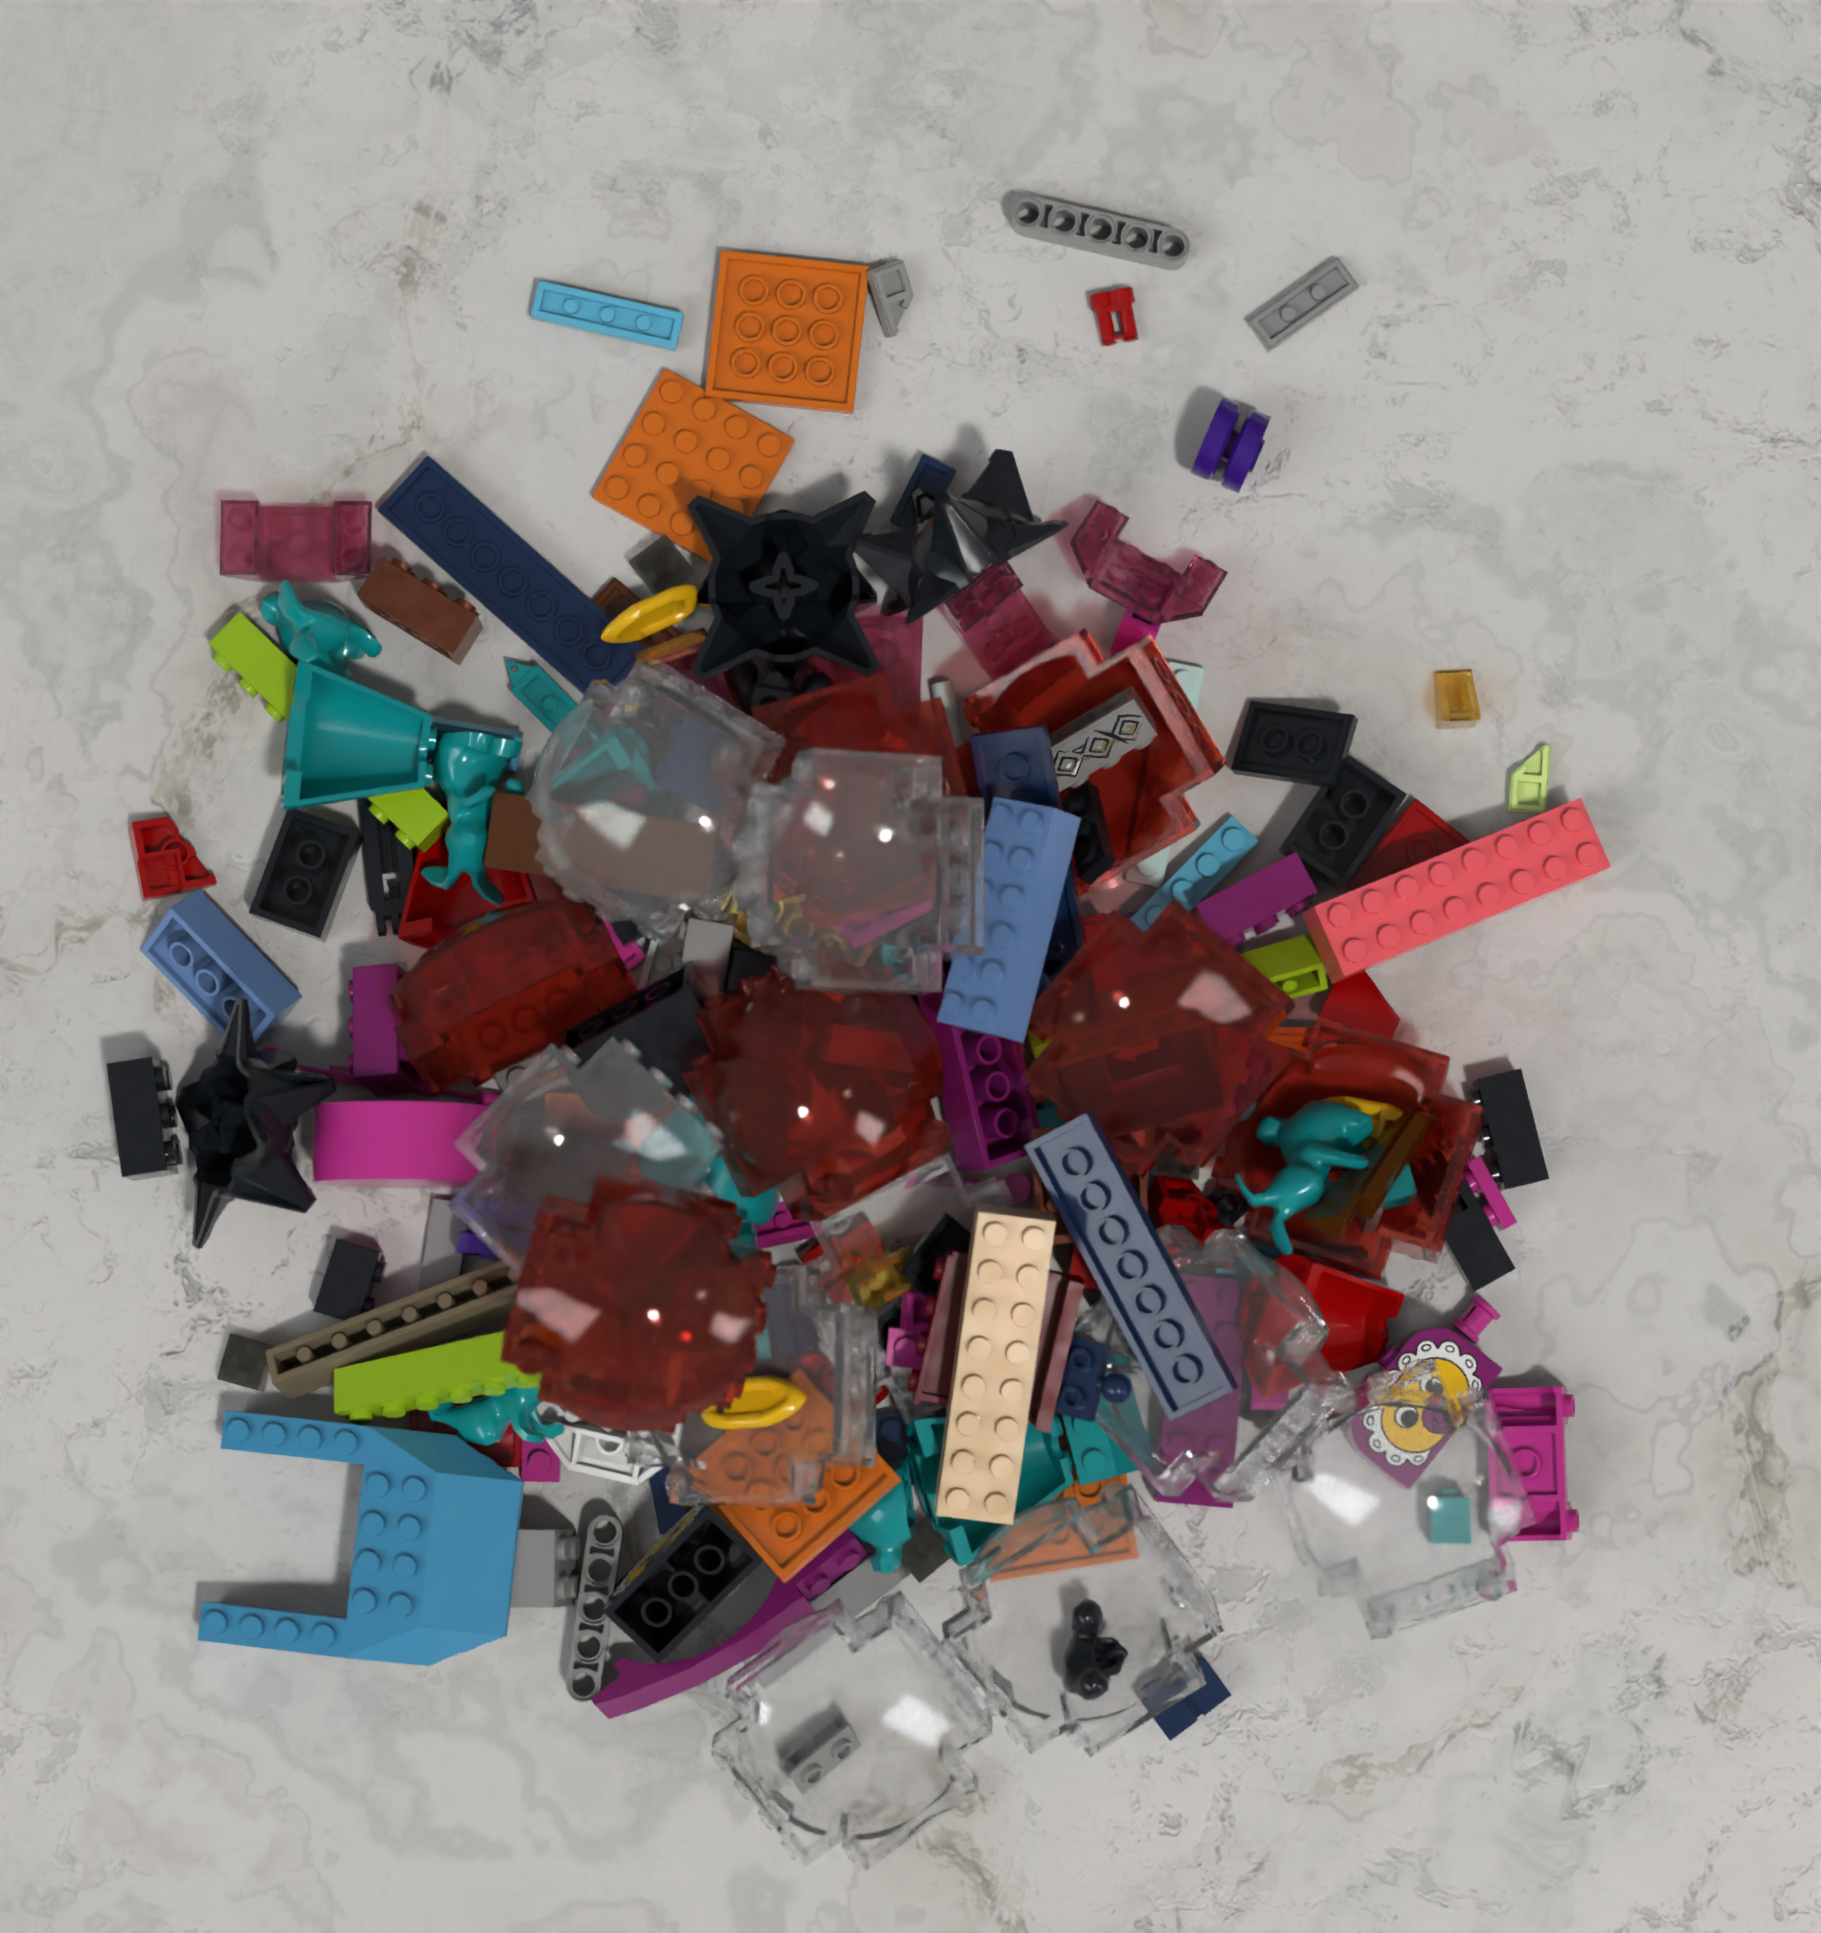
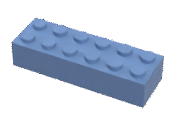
[937,797,1081,1043]

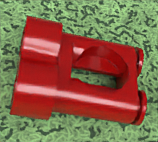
[1089,287,1139,347]

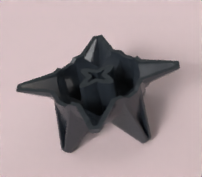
[853,449,1069,626]
[687,490,880,686]
[175,996,337,1249]

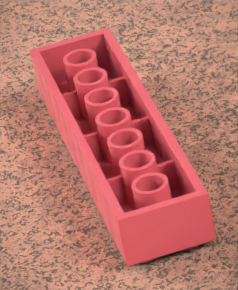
[1302,798,1611,984]

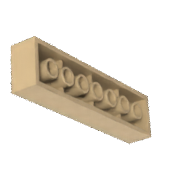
[934,1203,1056,1525]

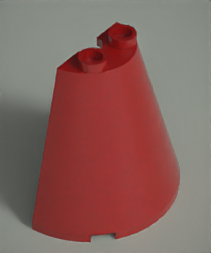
[398,799,543,953]
[1239,1253,1405,1398]

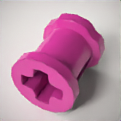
[1450,1294,1501,1344]

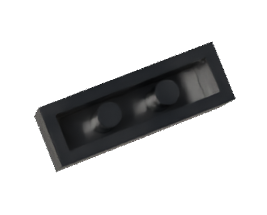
[1469,1069,1549,1191]

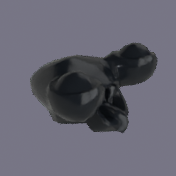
[726,659,834,745]
[1061,1599,1128,1700]

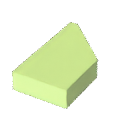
[1507,744,1551,815]

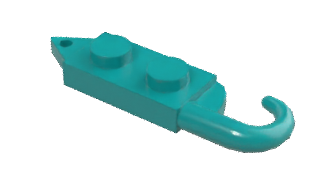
[506,661,605,748]

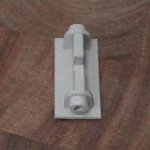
[781,1719,862,1795]

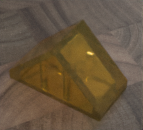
[1434,669,1481,729]
[844,1246,913,1316]

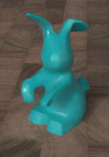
[260,579,382,680]
[421,731,524,907]
[1235,1100,1373,1255]
[428,1311,597,1446]
[848,1456,915,1574]

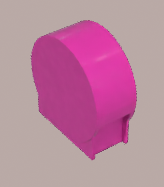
[312,1101,495,1188]

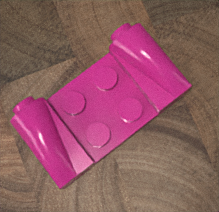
[1485,1387,1580,1542]

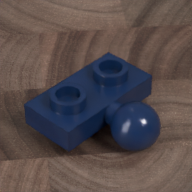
[890,454,956,530]
[1055,1337,1132,1422]

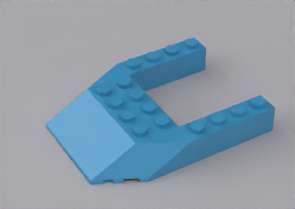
[198,1410,524,1666]

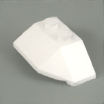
[537,1391,684,1486]

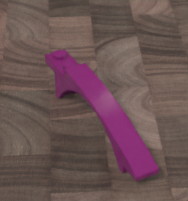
[591,1528,868,1719]

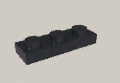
[1062,781,1116,885]

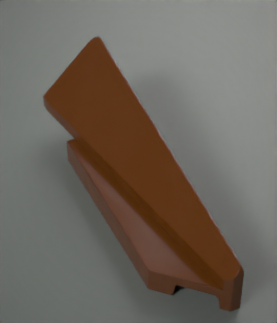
[1302,1104,1438,1241]

